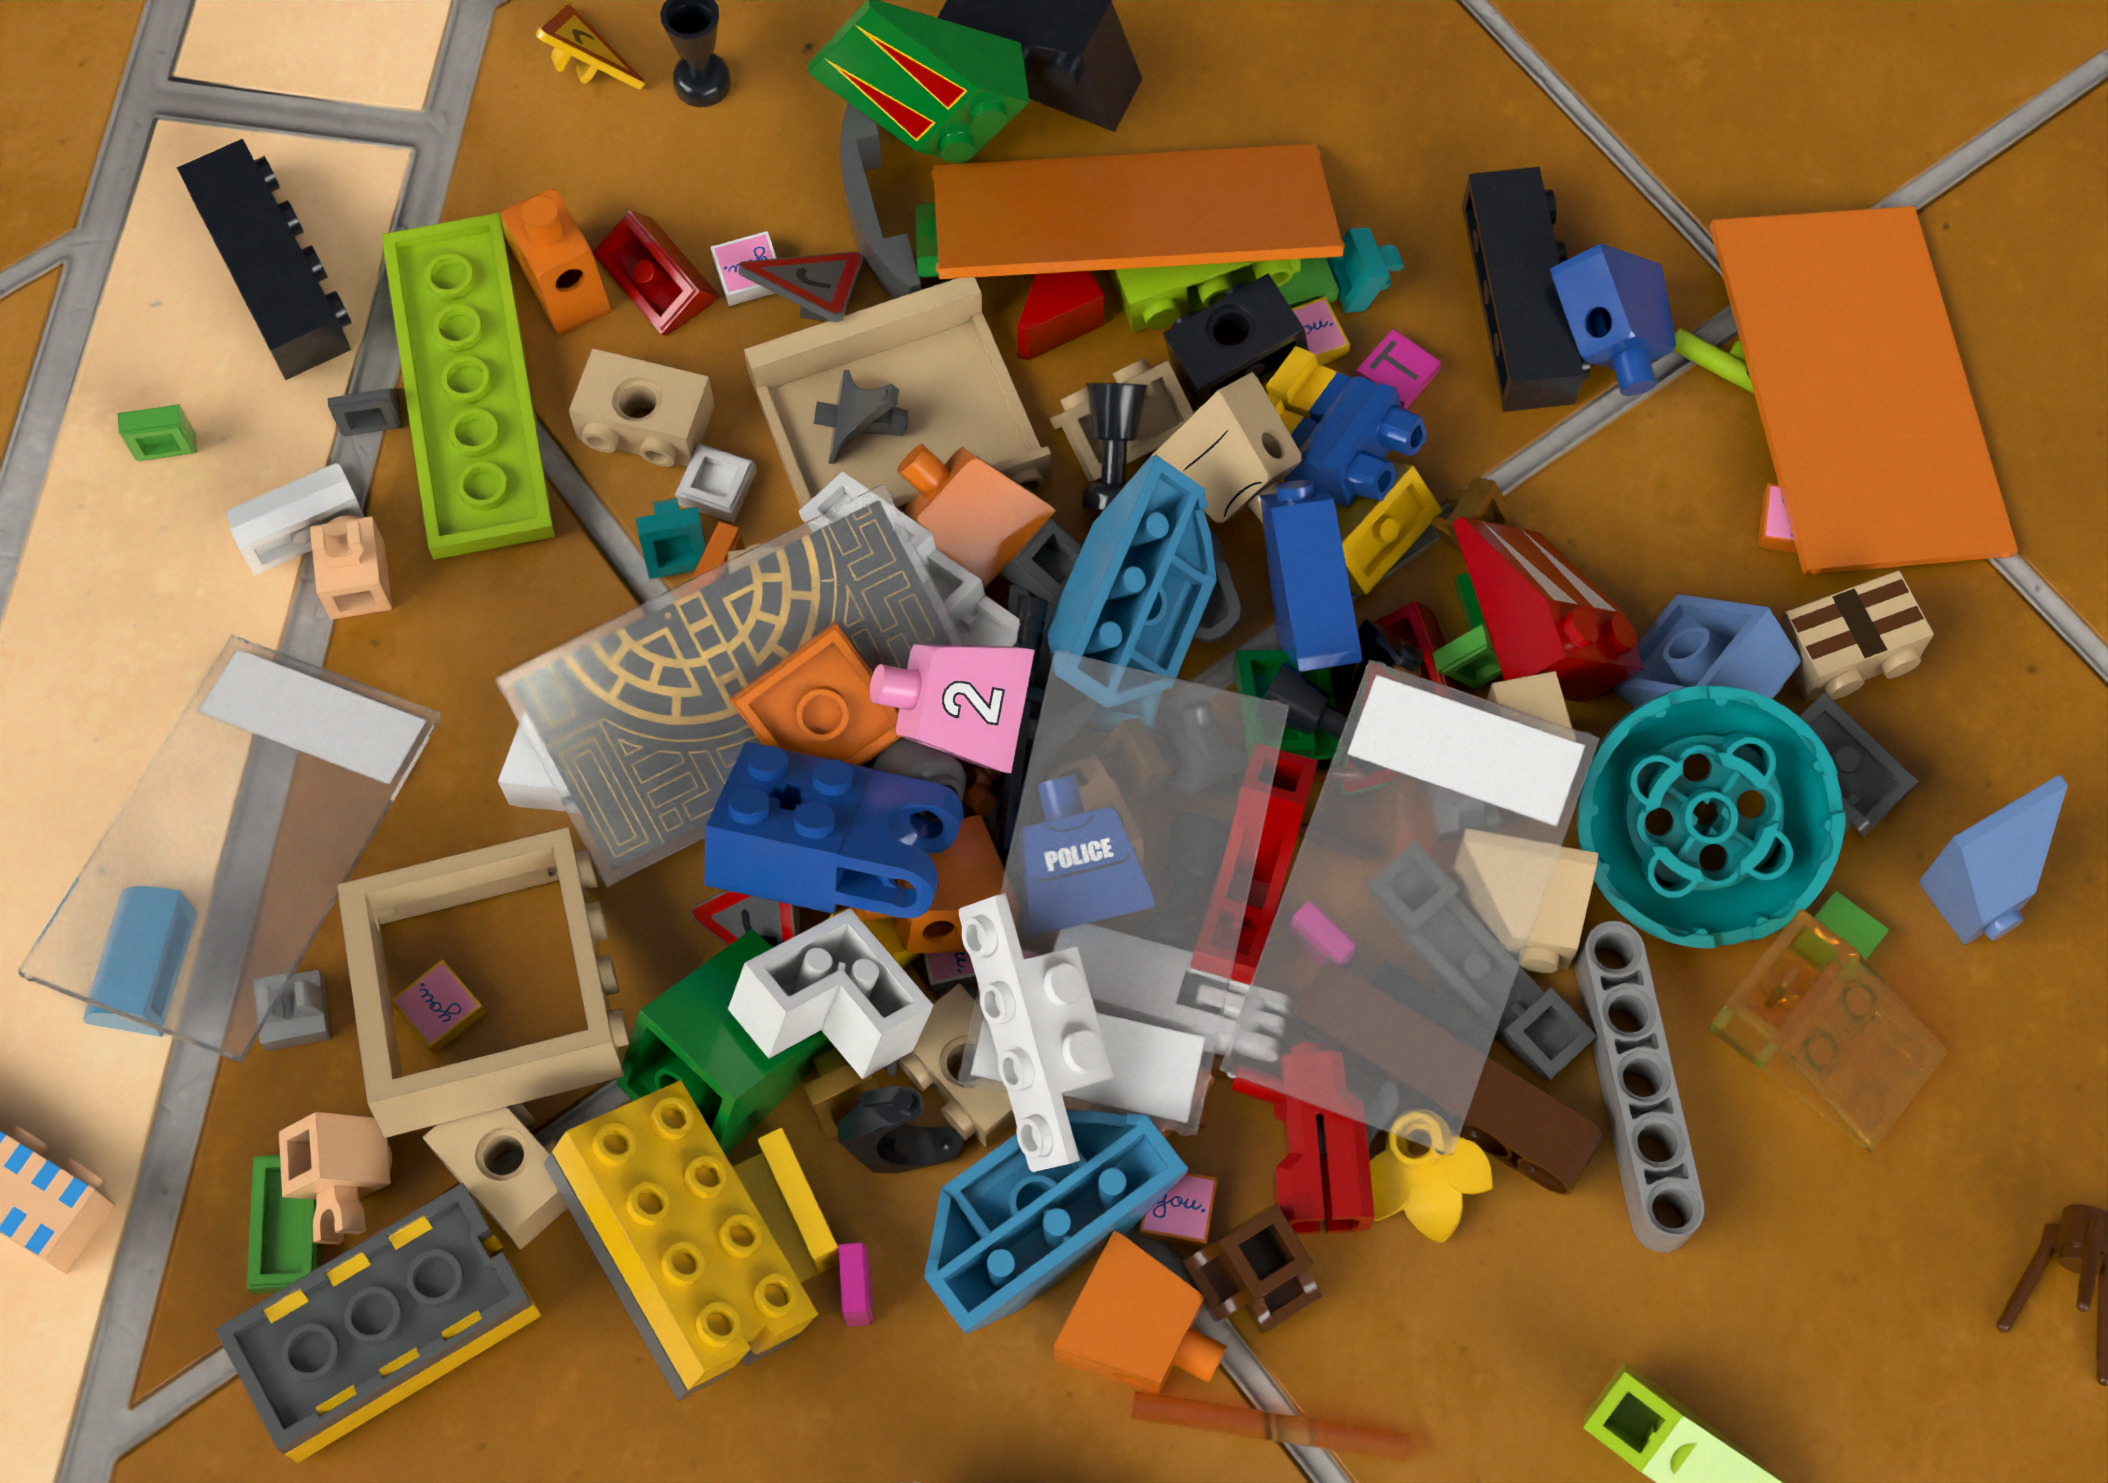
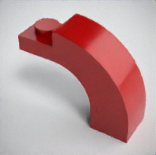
[1190,743,1318,986]

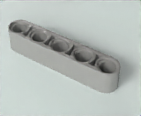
[1575,921,1704,1253]

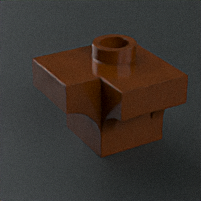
[1179,1204,1322,1333]

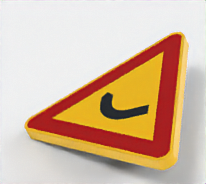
[535,3,646,90]

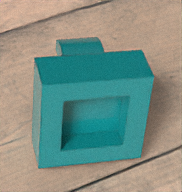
[1327,227,1404,313]
[636,497,706,579]

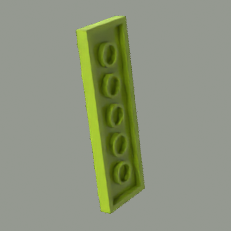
[381,213,556,560]

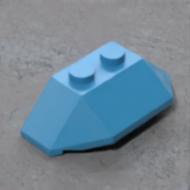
[1046,455,1217,709]
[924,1110,1188,1335]

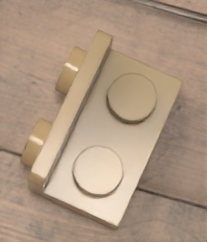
[1050,358,1194,482]

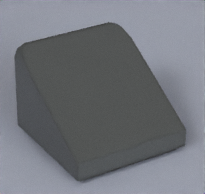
[327,388,402,436]
[1000,518,1082,605]

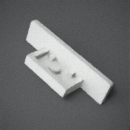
[959,893,1114,1172]

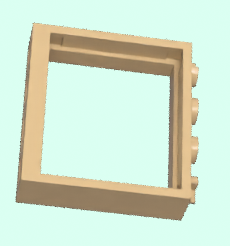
[337,827,629,1138]

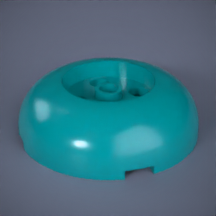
[1577,685,1845,948]

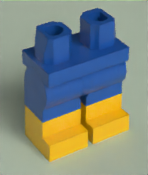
[1266,346,1427,508]

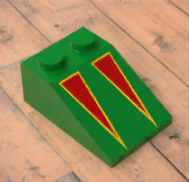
[807,0,1030,163]

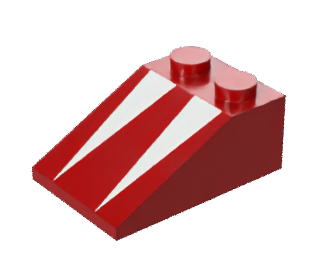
[1452,516,1644,703]

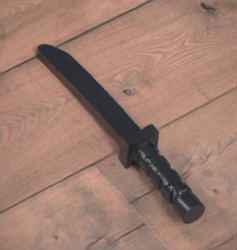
[998,597,1048,855]

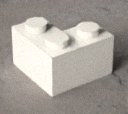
[728,908,934,1079]

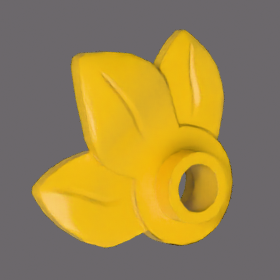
[1370,1109,1493,1243]

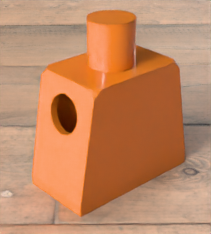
[500,189,611,337]
[897,444,1056,589]
[854,815,1020,953]
[1053,1230,1228,1394]

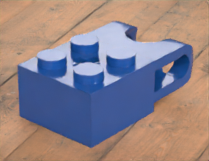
[704,741,964,918]

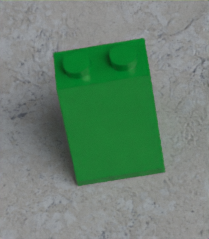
[616,929,834,1156]

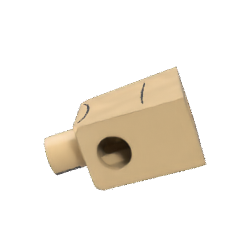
[1150,372,1301,524]

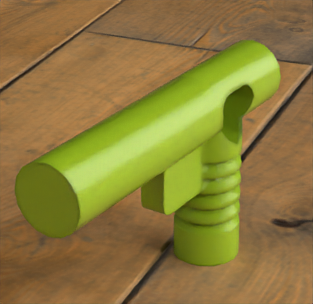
[1673,328,1755,395]

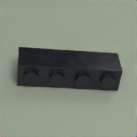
[177,138,352,380]
[1462,167,1590,412]

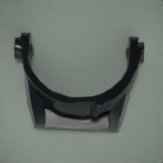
[1330,619,1423,748]
[838,1086,966,1174]

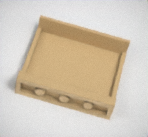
[744,277,1051,533]

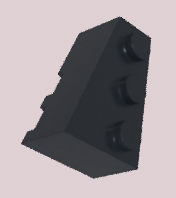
[937,0,1143,132]

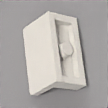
[226,463,365,576]

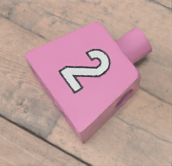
[870,644,1035,773]

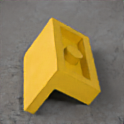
[1335,463,1443,595]
[732,1127,840,1283]

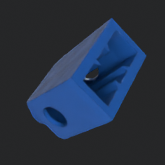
[1550,243,1676,396]

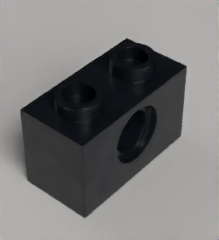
[1163,273,1309,407]

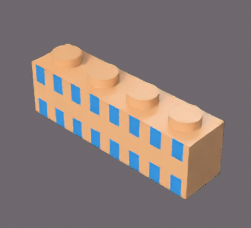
[0,1125,115,1274]

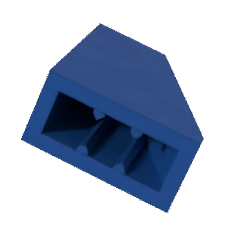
[1260,480,1362,672]

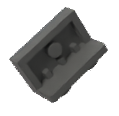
[1799,692,1919,838]

